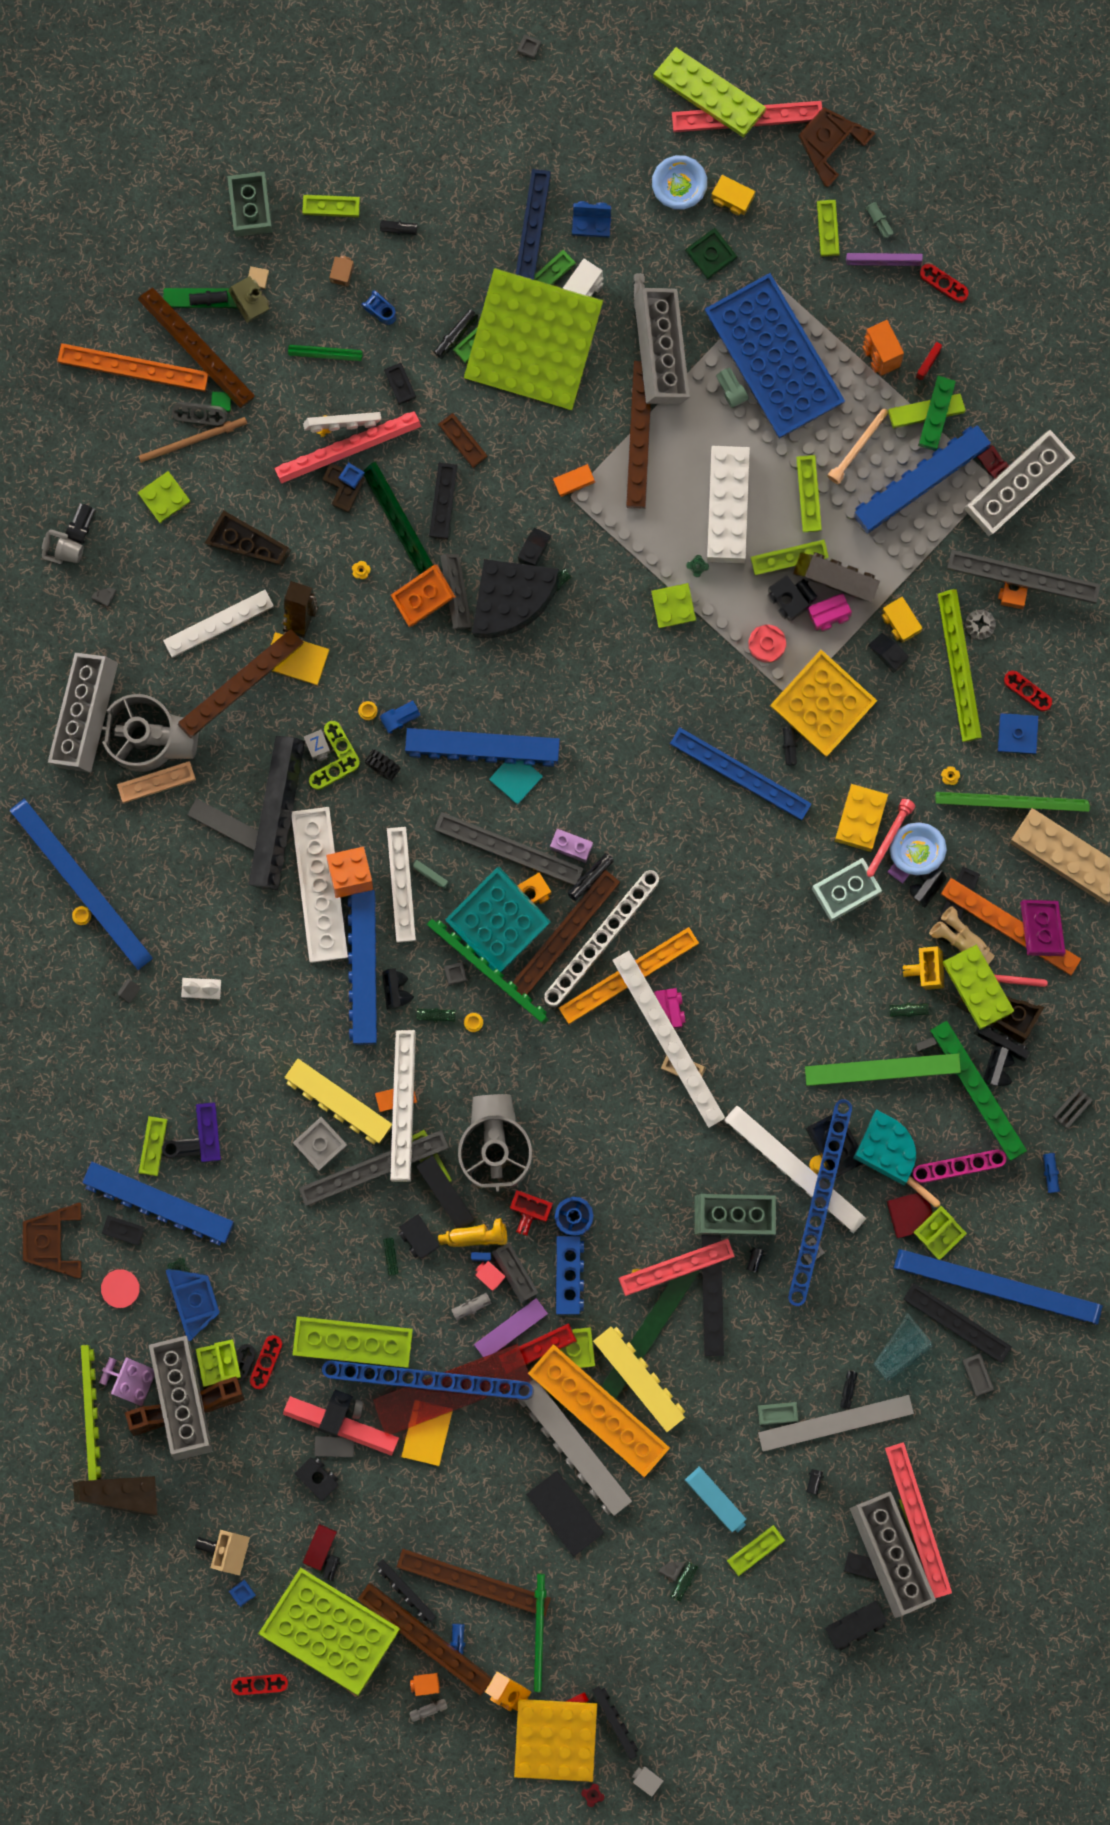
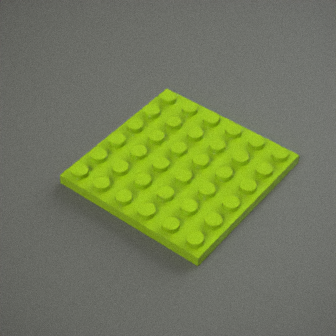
[464,268,604,410]

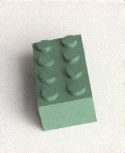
[695,1194,776,1236]

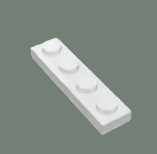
[303,412,381,432]

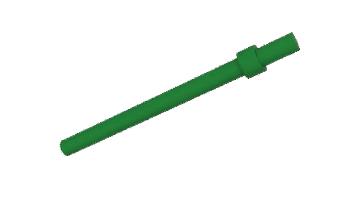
[534,1573,547,1692]

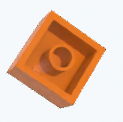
[326,847,373,898]

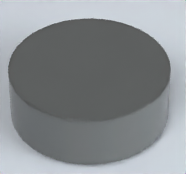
[352,1399,363,1420]

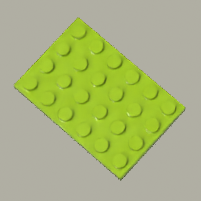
[258,1567,400,1696]

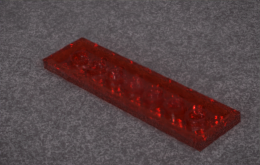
[373,1344,532,1436]

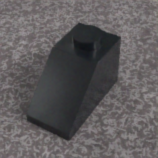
[518,527,552,566]
[868,633,909,673]
[318,1389,353,1437]

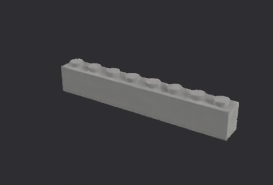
[517,1379,632,1516]

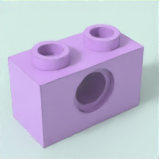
[550,829,593,863]

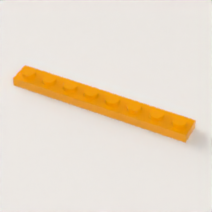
[559,927,699,1025]

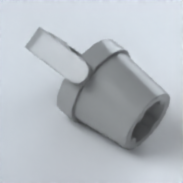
[42,530,84,564]

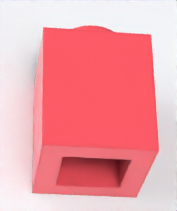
[475,1261,506,1292]

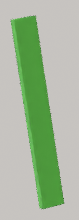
[453,250,576,364]
[935,792,1090,811]
[805,1053,961,1086]

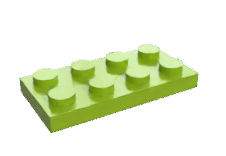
[942,944,1014,1030]

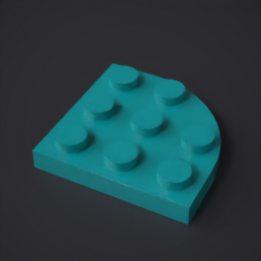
[853,1109,916,1185]

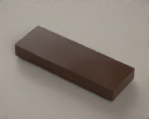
[438,413,488,468]

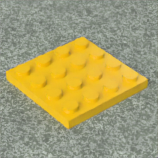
[770,650,877,757]
[514,1699,597,1782]

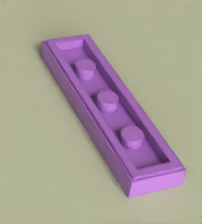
[846,253,922,266]
[474,1298,548,1360]

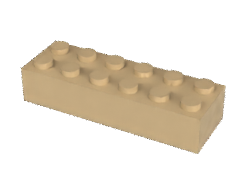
[1010,808,1110,905]

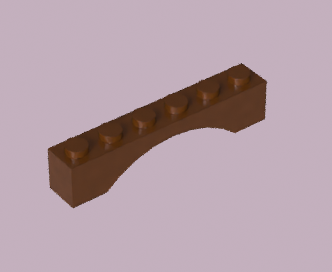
[125,1376,245,1436]

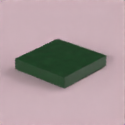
[685,228,738,280]

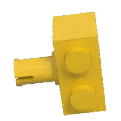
[903,946,945,990]

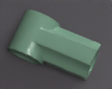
[716,368,749,408]

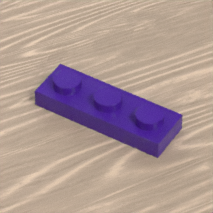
[196,1102,221,1162]

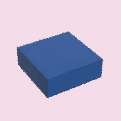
[338,462,365,489]
[471,1252,491,1262]
[229,1580,256,1607]

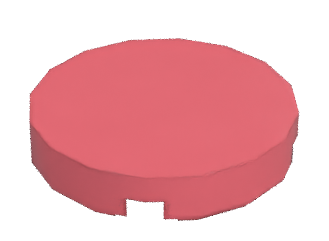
[748,624,786,663]
[101,1270,140,1308]

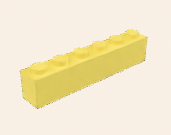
[285,1059,392,1145]
[593,1326,685,1432]

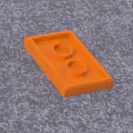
[391,565,456,627]

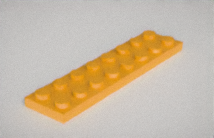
[527,1344,670,1478]

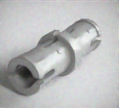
[451,1293,492,1321]

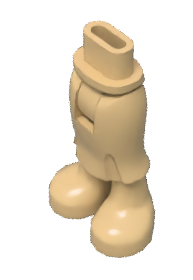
[929,907,995,965]

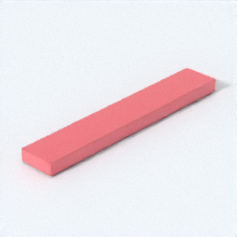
[618,1239,735,1296]
[283,1396,399,1456]

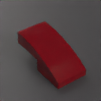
[977,445,1009,479]
[303,1524,337,1570]

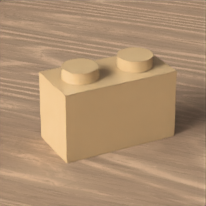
[210,1530,250,1575]

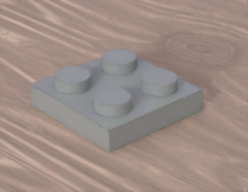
[293,1117,348,1171]

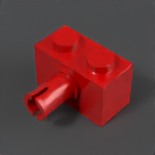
[510,1190,553,1236]

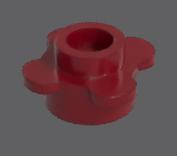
[581,1784,604,1807]

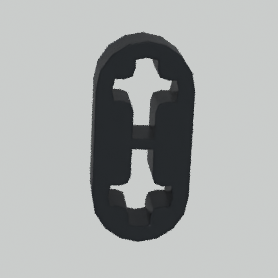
[236,1344,256,1380]

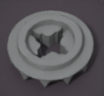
[965,609,996,640]

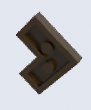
[322,463,365,513]

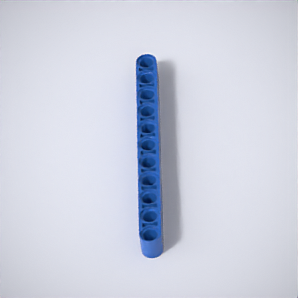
[9,799,153,970]
[788,1099,852,1306]
[893,1249,1103,1325]
[322,1361,534,1400]

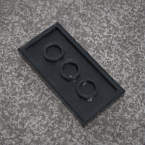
[526,1471,604,1557]

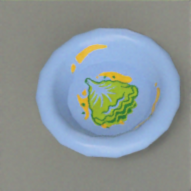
[652,155,707,209]
[889,822,947,876]

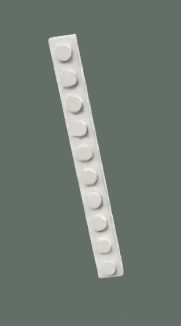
[612,951,725,1128]

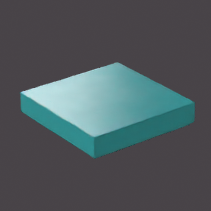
[489,761,543,805]

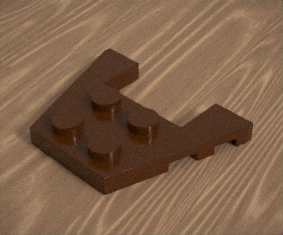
[798,107,876,187]
[23,1203,82,1279]

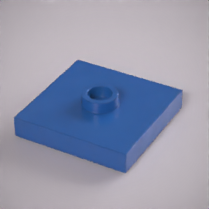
[998,713,1038,754]

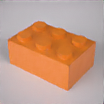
[862,320,904,376]

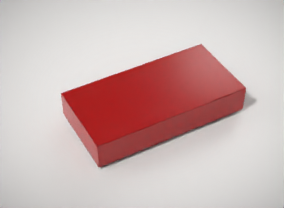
[916,341,942,380]

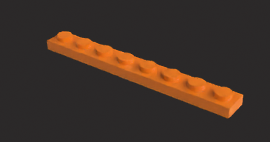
[57,343,209,392]
[940,878,1081,976]

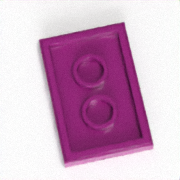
[1020,900,1066,956]

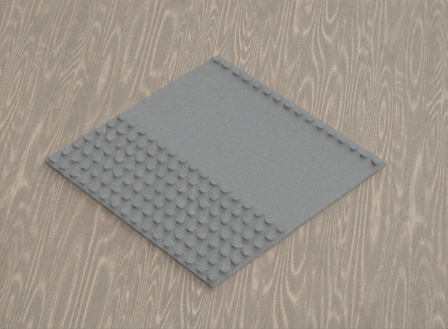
[571,284,994,691]

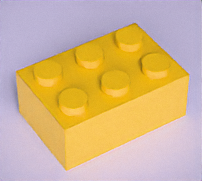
[834,784,888,852]

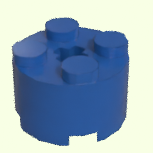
[555,1197,594,1236]

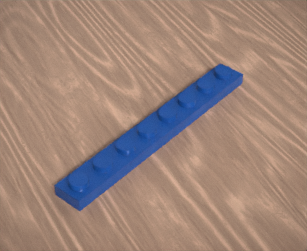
[670,727,811,821]

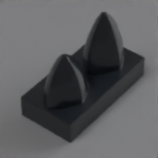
[910,868,947,908]
[382,968,414,1010]
[983,1046,1015,1086]

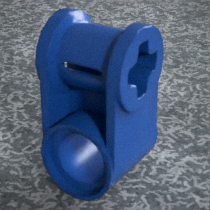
[361,290,397,325]

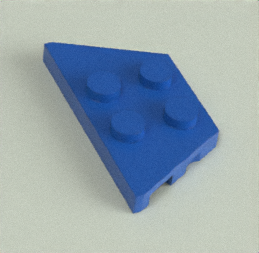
[166,1269,220,1341]

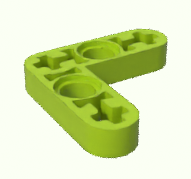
[309,721,360,790]

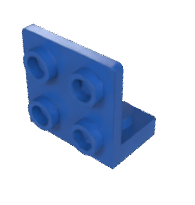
[572,201,611,238]

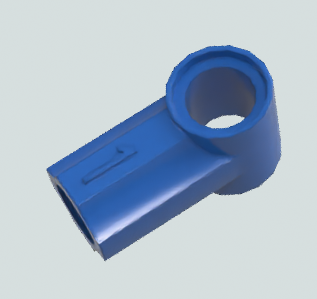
[380,701,421,734]

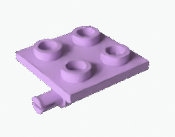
[99,1357,155,1406]

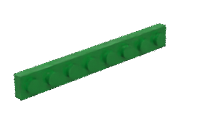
[427,919,549,1025]
[930,1021,1027,1162]

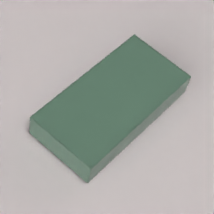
[413,860,449,890]
[758,1402,798,1425]

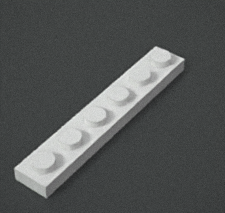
[163,590,274,658]
[387,827,416,943]

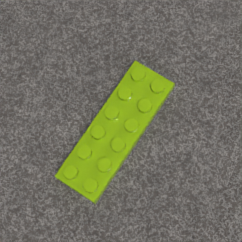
[653,47,766,138]
[293,1316,413,1368]

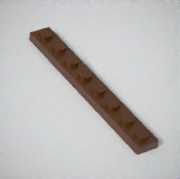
[138,287,255,409]
[626,361,651,509]
[178,629,304,738]
[512,870,620,995]
[397,1549,551,1616]
[357,1583,493,1696]

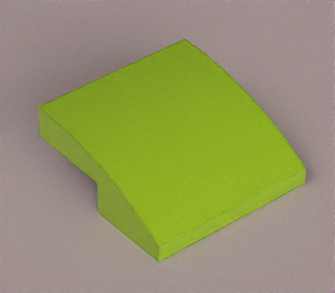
[913,1206,967,1260]
[196,1339,241,1388]

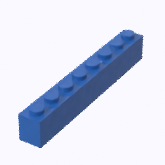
[854,425,991,534]
[405,728,560,767]
[348,890,377,1045]
[82,1161,235,1246]

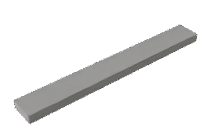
[758,1395,914,1452]

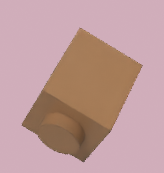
[329,256,354,287]

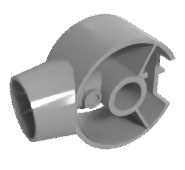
[101,694,199,772]
[458,1094,532,1192]

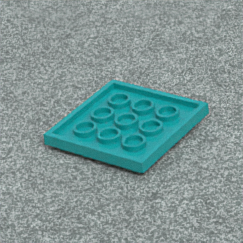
[445,867,551,972]

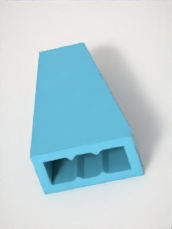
[684,1466,746,1533]

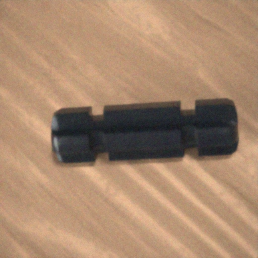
[840,1371,858,1409]

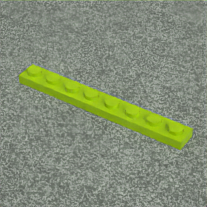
[938,589,982,742]
[81,1345,102,1480]

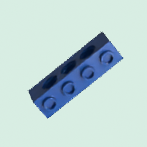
[556,1236,584,1315]

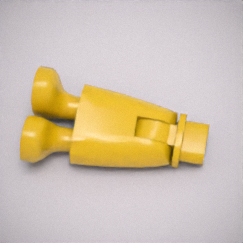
[438,1218,507,1247]

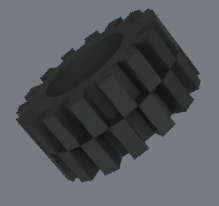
[364,749,401,781]

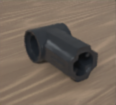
[65,503,96,544]
[162,1138,201,1159]

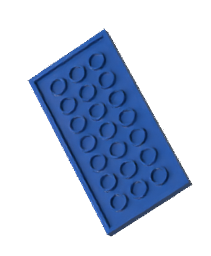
[704,273,845,439]

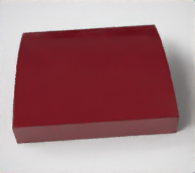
[886,1193,933,1239]

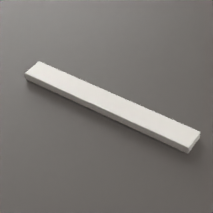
[390,1030,416,1182]

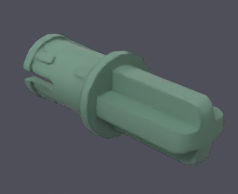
[866,202,893,238]

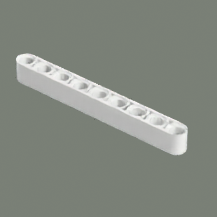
[544,870,659,1007]
[724,1106,866,1233]

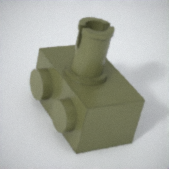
[228,276,270,323]

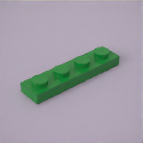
[918,376,956,451]

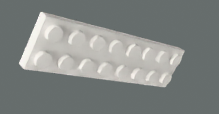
[292,807,348,963]

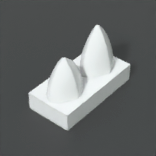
[181,978,221,1000]

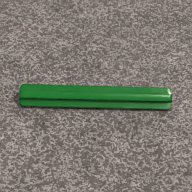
[288,345,363,361]

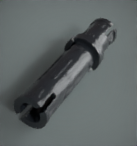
[433,309,478,359]
[567,853,614,901]

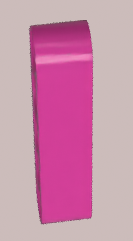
[912,1150,1006,1184]

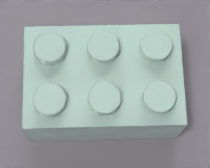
[812,858,882,922]

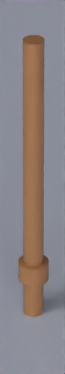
[139,417,247,463]

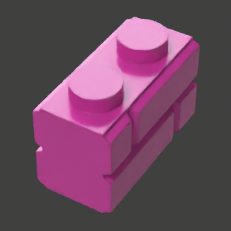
[807,593,852,632]
[654,988,686,1029]

